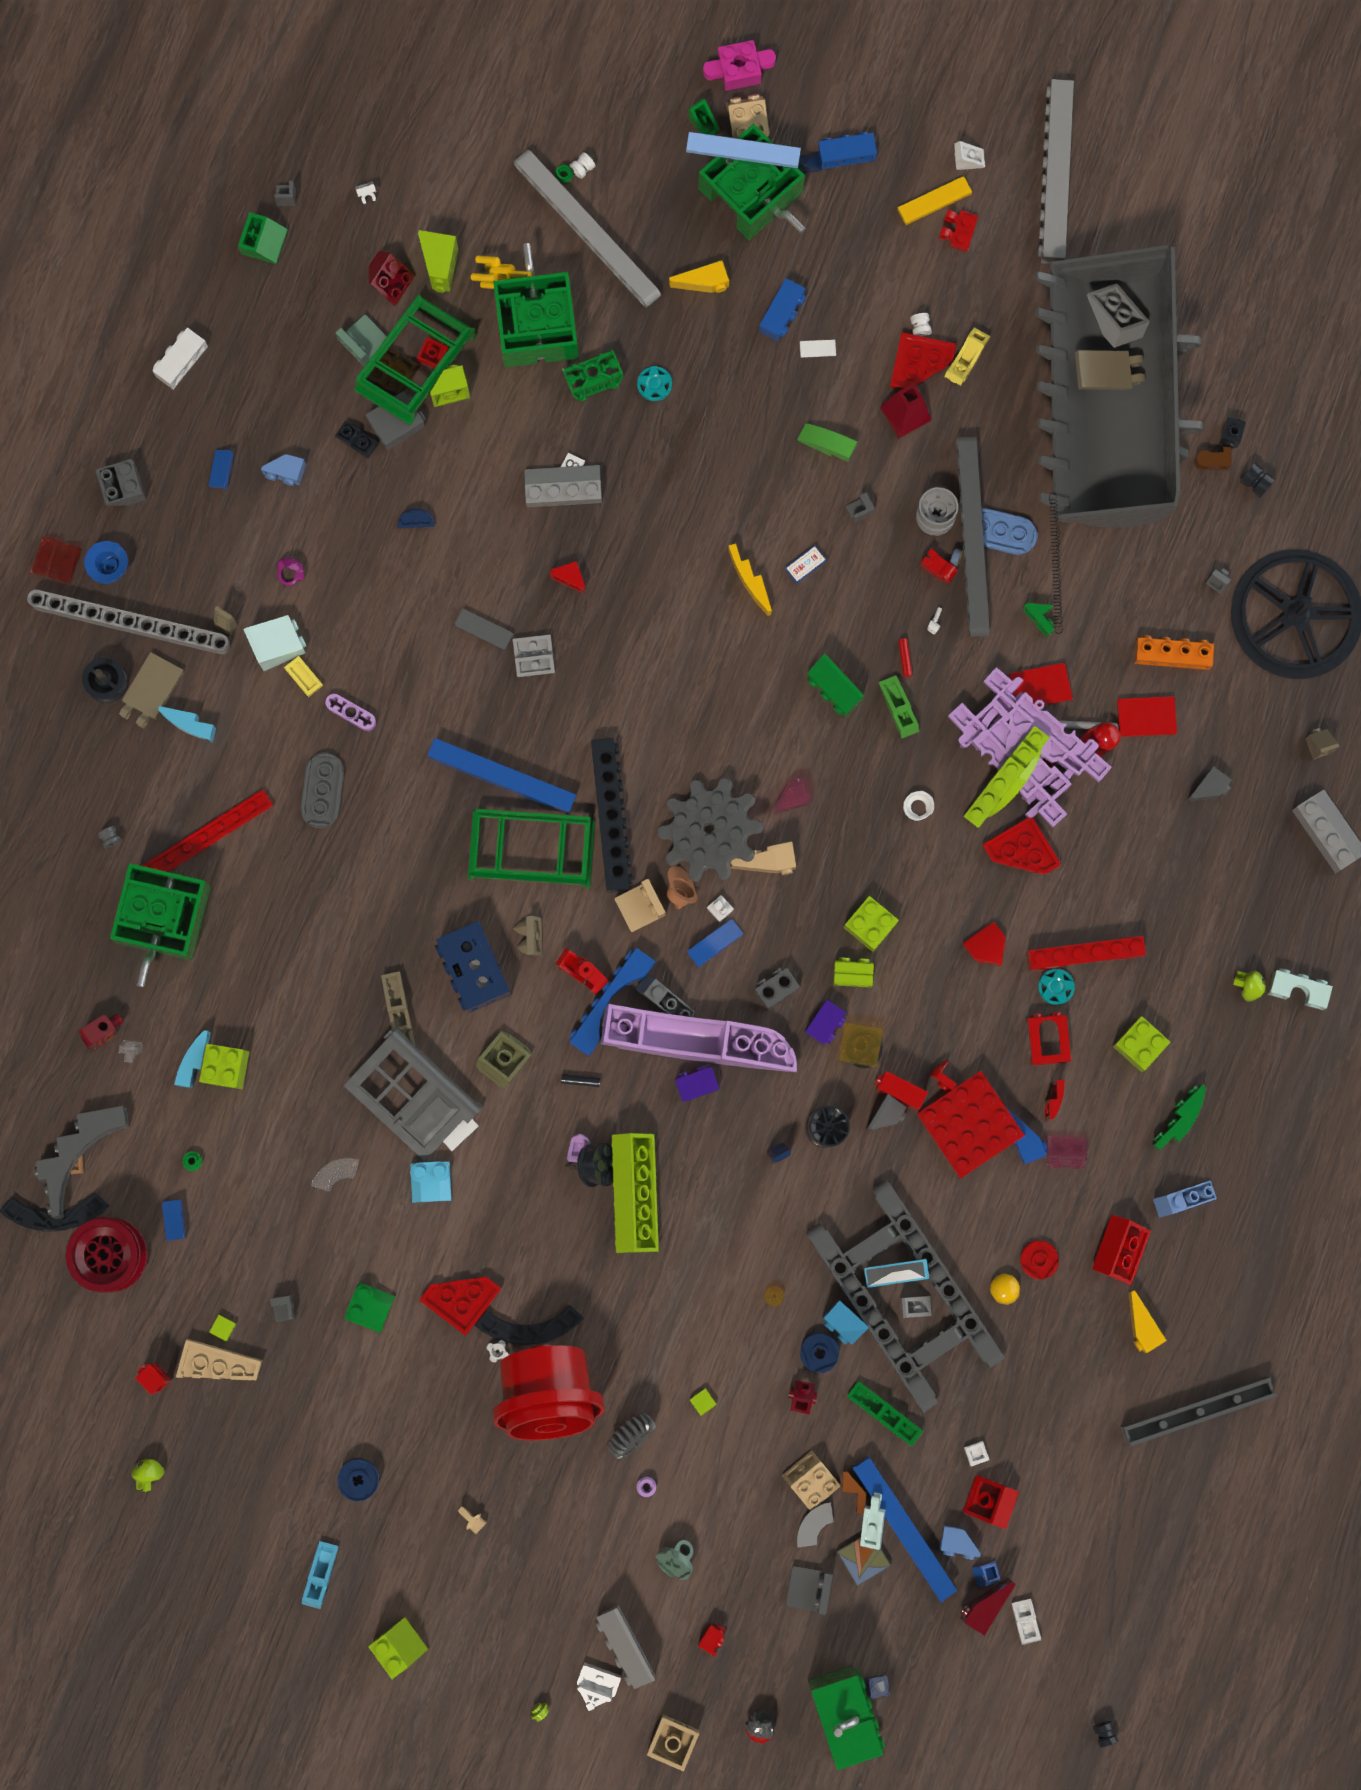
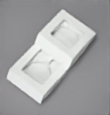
[1012,1599,1041,1645]

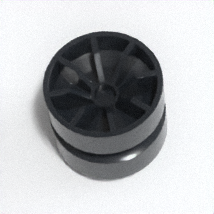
[805,1106,850,1148]

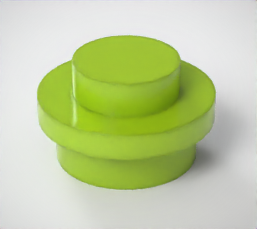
[530,1703,549,1722]

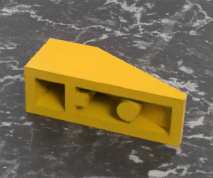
[669,261,729,293]
[1128,1290,1167,1353]

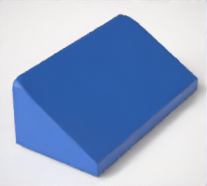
[209,450,234,490]
[162,1199,186,1241]

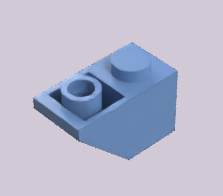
[261,454,306,486]
[939,1525,980,1560]

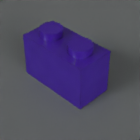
[805,1000,846,1046]
[675,1065,719,1103]

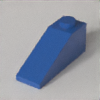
[1007,1108,1048,1165]

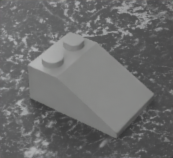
[1087,284,1150,348]

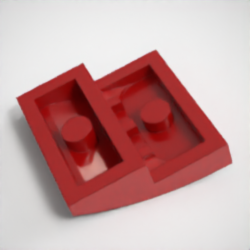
[1045,1080,1065,1121]

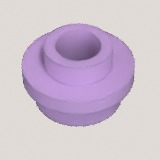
[637,1477,656,1497]

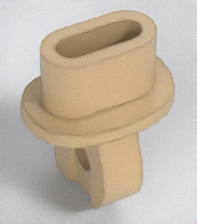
[458,1507,487,1534]

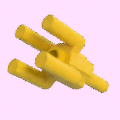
[471,256,532,289]

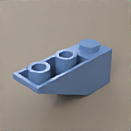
[1153,1180,1217,1218]

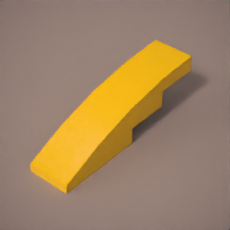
[728,544,772,616]

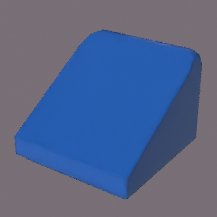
[972,1561,1001,1587]

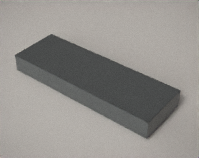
[454,609,514,651]

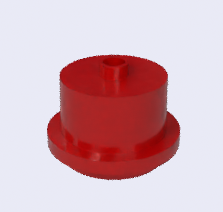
[492,1345,605,1441]

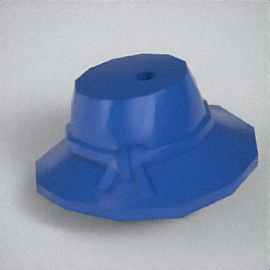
[84,541,129,584]

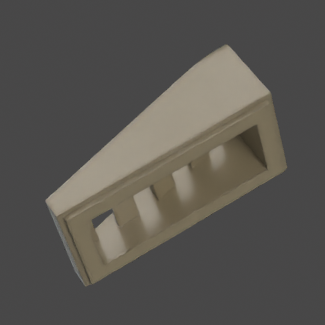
[214,606,238,636]

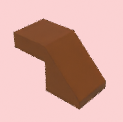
[841,1471,866,1514]

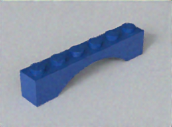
[569,948,655,1057]

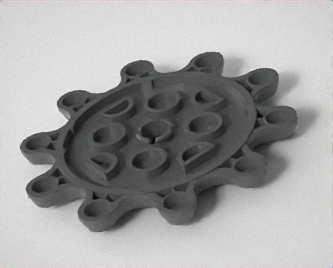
[657,778,764,882]

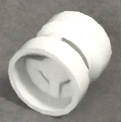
[570,152,596,179]
[910,313,932,337]

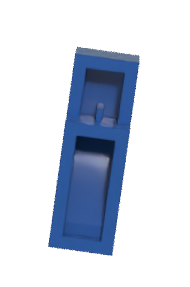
[687,919,744,969]

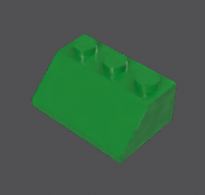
[806,654,864,718]

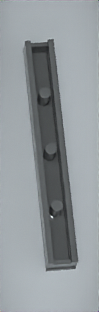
[1120,1377,1277,1446]

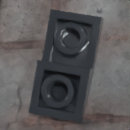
[335,421,378,459]

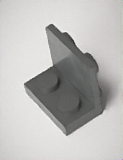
[786,1566,833,1615]

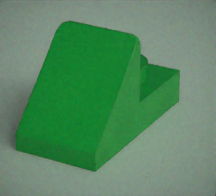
[1022,603,1055,638]

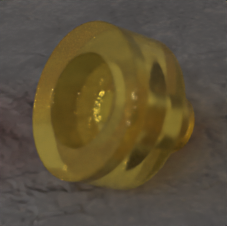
[764,1286,784,1306]

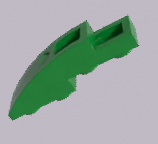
[1152,1084,1206,1151]

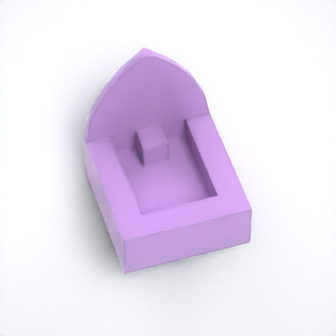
[567,1134,590,1163]

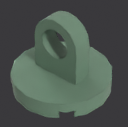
[656,1540,693,1580]

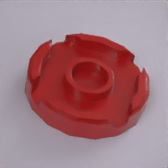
[1020,1241,1059,1279]

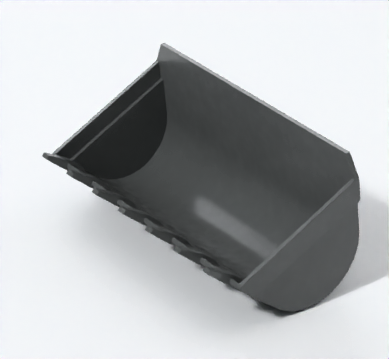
[1035,245,1204,528]

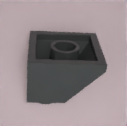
[866,1094,907,1132]

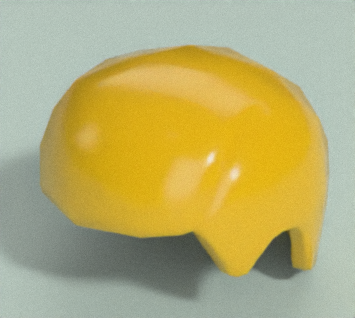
[990,1273,1020,1305]

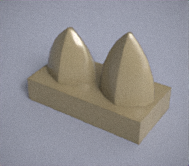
[513,916,542,957]

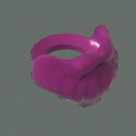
[276,557,305,586]

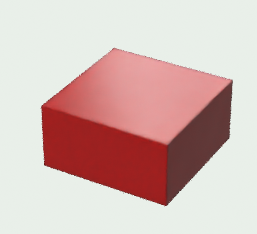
[417,338,449,369]

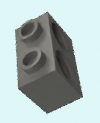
[755,968,800,1010]

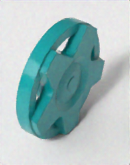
[637,366,672,401]
[1038,969,1075,1005]

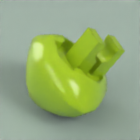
[1233,970,1266,1002]
[131,1459,165,1492]

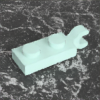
[860,1492,885,1550]

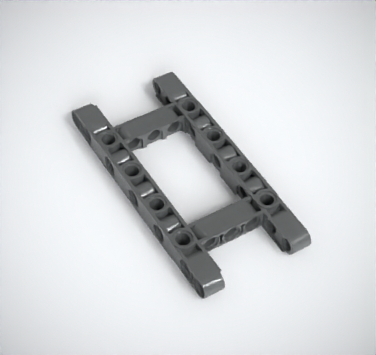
[806,1180,1005,1413]

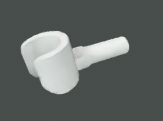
[927,607,942,635]

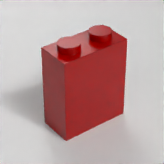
[874,1071,928,1112]

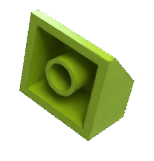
[430,365,470,407]

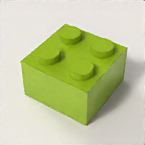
[844,896,899,952]
[1113,1016,1170,1072]
[199,1044,249,1090]

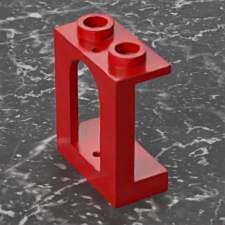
[1026,1012,1071,1066]

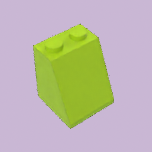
[418,230,458,293]
[368,1617,428,1679]

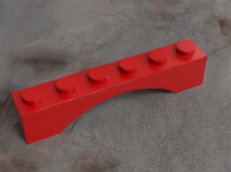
[1026,936,1146,972]

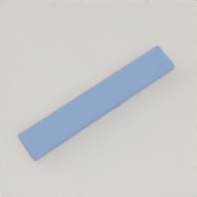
[686,132,801,168]

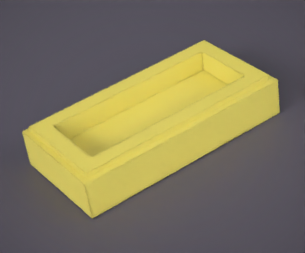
[284,656,323,697]

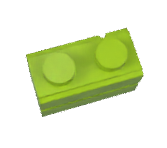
[833,958,874,988]

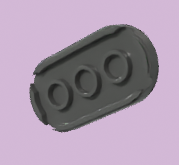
[301,753,344,829]

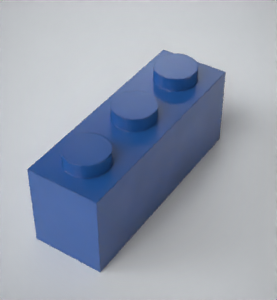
[818,132,877,169]
[759,278,807,342]

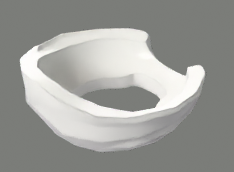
[903,791,934,821]

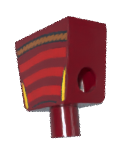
[79,1013,124,1053]

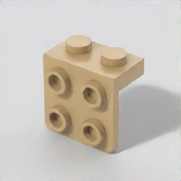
[726,94,769,139]

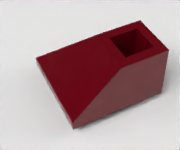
[369,251,415,306]
[880,383,931,439]

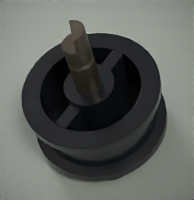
[82,658,128,703]
[565,1143,613,1187]

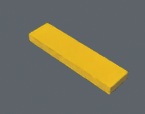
[897,176,972,225]

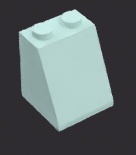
[244,615,306,671]

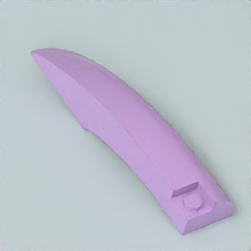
[601,1004,797,1072]

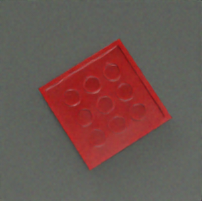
[917,1071,1025,1179]

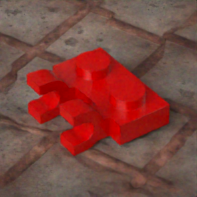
[939,210,978,252]

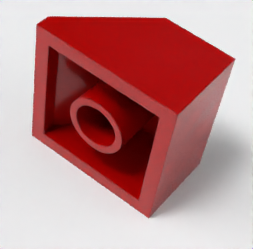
[963,1475,1019,1529]

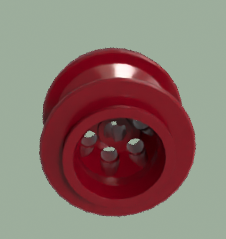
[65,1217,148,1293]

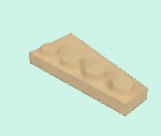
[176,1339,263,1380]

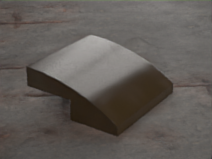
[367,348,420,395]

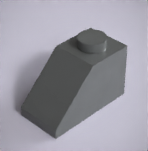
[1188,767,1232,802]

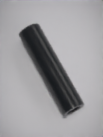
[561,1074,600,1088]

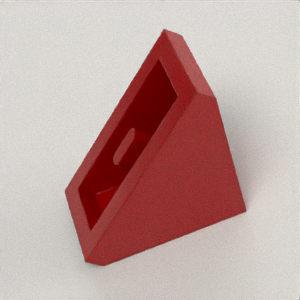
[549,562,586,594]

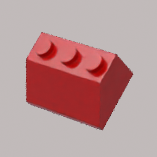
[1092,1215,1151,1286]

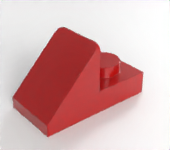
[555,948,586,984]

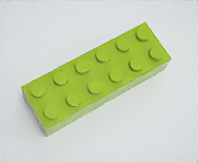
[612,1133,659,1253]

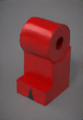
[920,548,958,584]
[572,957,609,995]

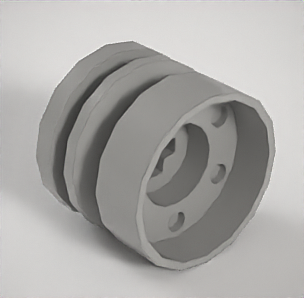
[916,487,958,536]

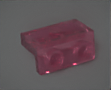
[1046,1136,1088,1169]

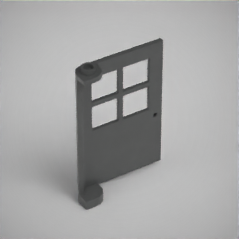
[344,1027,483,1161]

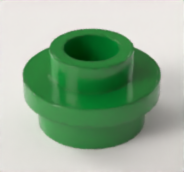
[555,165,573,183]
[182,1152,202,1171]

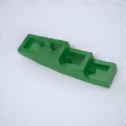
[847,1381,924,1447]

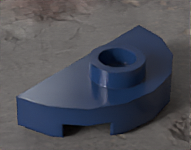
[397,508,435,528]

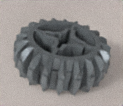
[607,1412,656,1459]

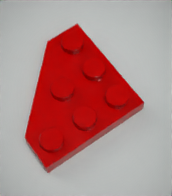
[890,332,956,390]
[982,817,1062,875]
[419,1277,502,1336]

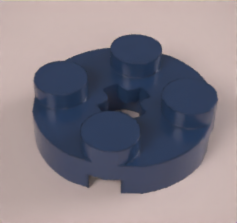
[800,1333,839,1373]

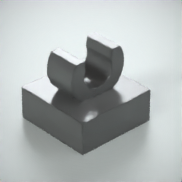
[1205,568,1231,594]

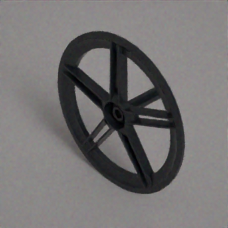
[1231,550,1361,679]

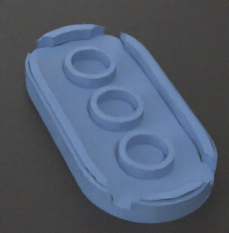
[981,508,1038,555]

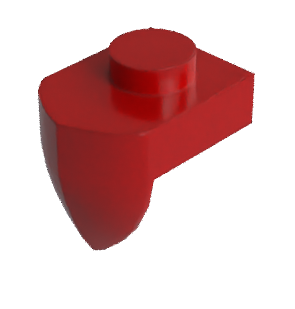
[930,1060,956,1091]

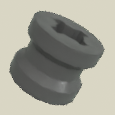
[97,826,121,849]

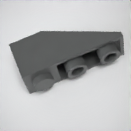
[635,974,696,1017]

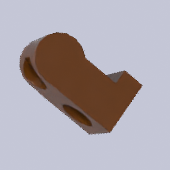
[1194,447,1232,470]

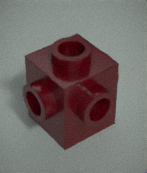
[788,1380,817,1414]

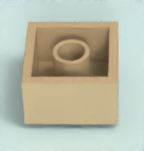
[647,1714,699,1772]

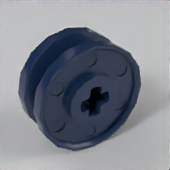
[337,1458,380,1501]

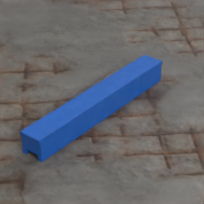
[427,738,576,815]
[852,1457,957,1603]

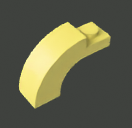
[944,328,990,386]

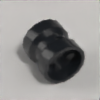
[1093,1721,1119,1747]

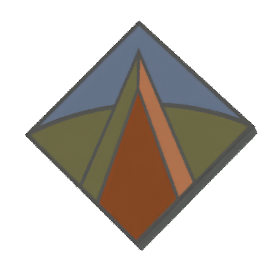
[837,1537,891,1586]

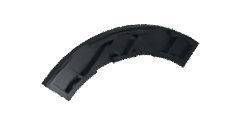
[0,1192,110,1232]
[474,1305,585,1345]

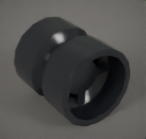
[1240,462,1276,498]

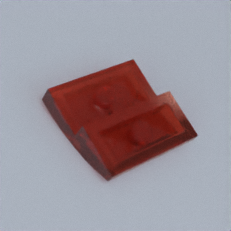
[31,537,82,584]

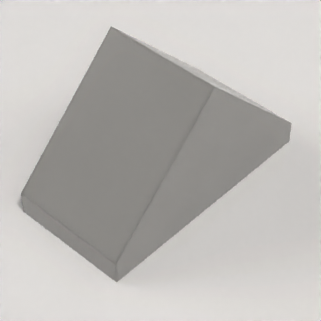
[900,1296,932,1318]

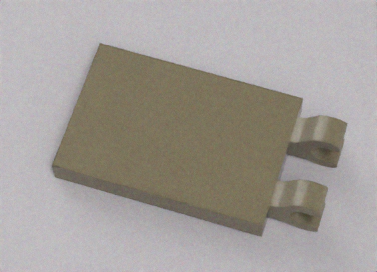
[1075,350,1145,390]
[119,652,184,729]

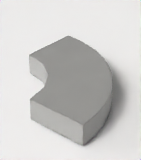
[797,1502,834,1548]

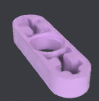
[326,694,376,731]

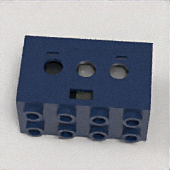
[435,921,511,1014]

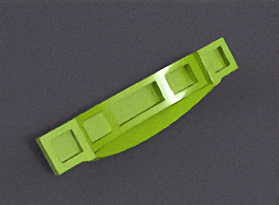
[964,726,1050,828]

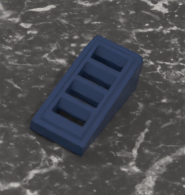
[767,1143,791,1164]

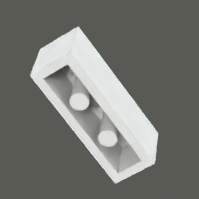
[153,328,208,390]

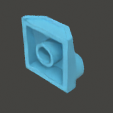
[410,1161,452,1203]

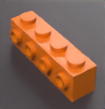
[1134,635,1214,670]

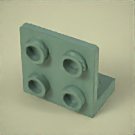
[336,315,387,366]

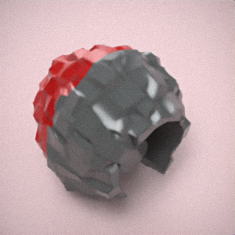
[745,1710,776,1744]

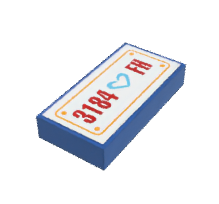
[785,546,826,584]

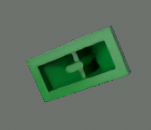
[688,98,720,135]

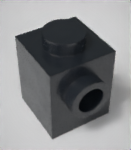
[1219,417,1246,449]

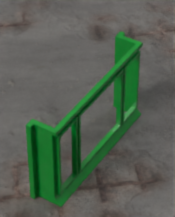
[354,295,477,426]
[468,809,595,888]

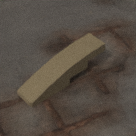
[381,971,416,1054]

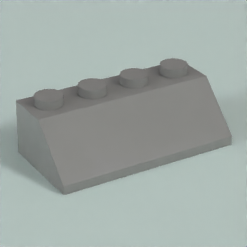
[525,465,602,507]
[1292,790,1361,874]
[595,1604,655,1689]

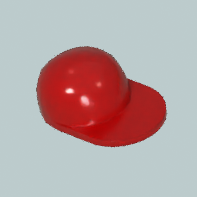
[1080,722,1120,757]

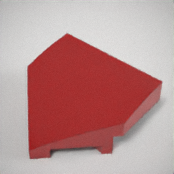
[963,922,1006,966]

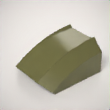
[475,1031,532,1088]

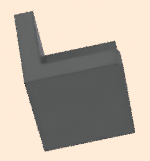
[274,180,296,206]
[846,492,875,523]
[270,1296,295,1322]

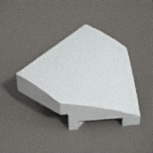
[577,1663,621,1711]

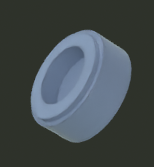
[950,548,963,568]

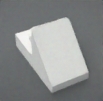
[954,141,985,170]

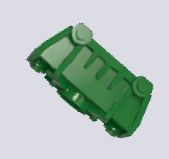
[562,349,624,402]

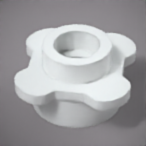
[487,1340,509,1362]

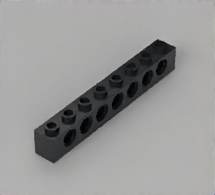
[591,738,633,893]

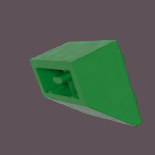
[238,212,288,265]

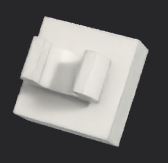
[355,181,376,204]
[707,895,734,923]

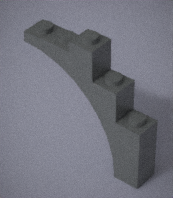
[34,1106,129,1219]

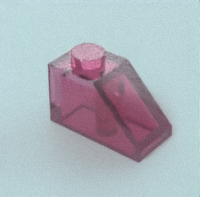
[774,778,812,814]

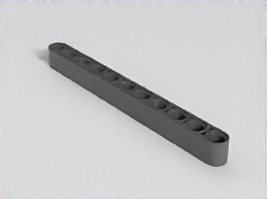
[956,436,989,637]

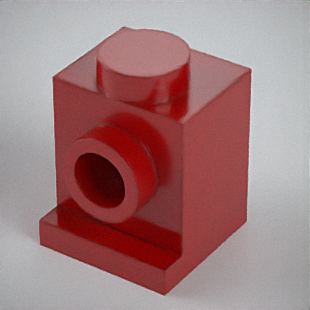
[698,1623,726,1657]

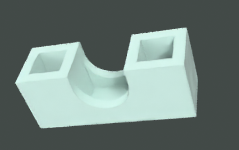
[1267,968,1333,1010]

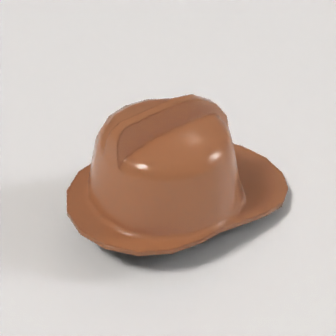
[667,866,698,909]

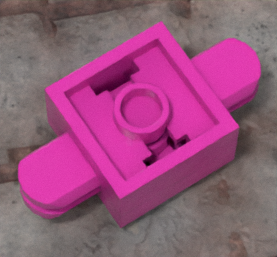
[703,40,776,91]

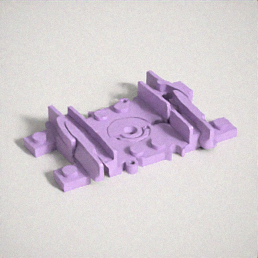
[948,667,1112,828]

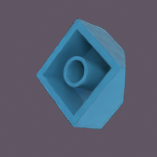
[822,1300,869,1345]

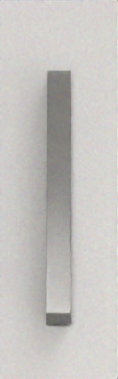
[513,149,661,308]
[27,590,231,654]

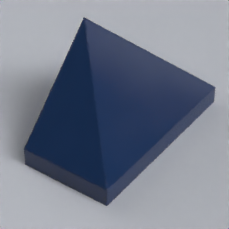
[798,152,822,174]

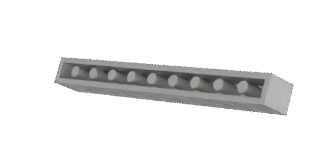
[1038,79,1074,264]

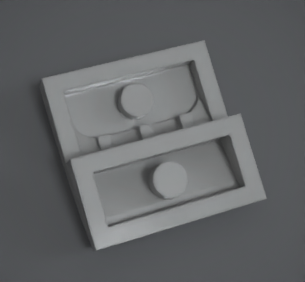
[513,634,555,677]

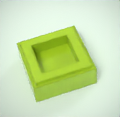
[209,1315,236,1341]
[689,1388,717,1416]

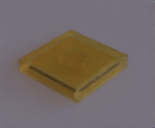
[838,1022,883,1068]

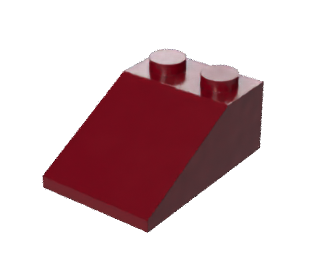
[960,1578,1016,1636]

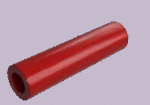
[898,639,913,678]

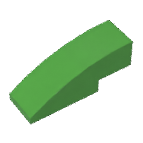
[797,423,857,462]
[879,676,919,738]

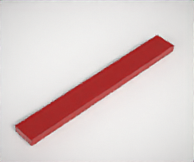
[142,789,274,872]

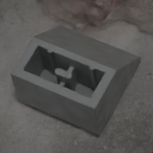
[96,459,146,506]

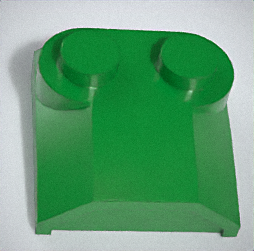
[344,1282,396,1333]

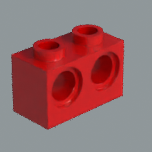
[135,1363,172,1395]

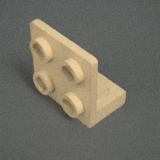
[615,879,666,932]
[782,1450,840,1511]

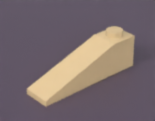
[730,842,796,875]

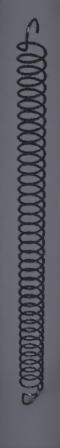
[1049,492,1063,634]

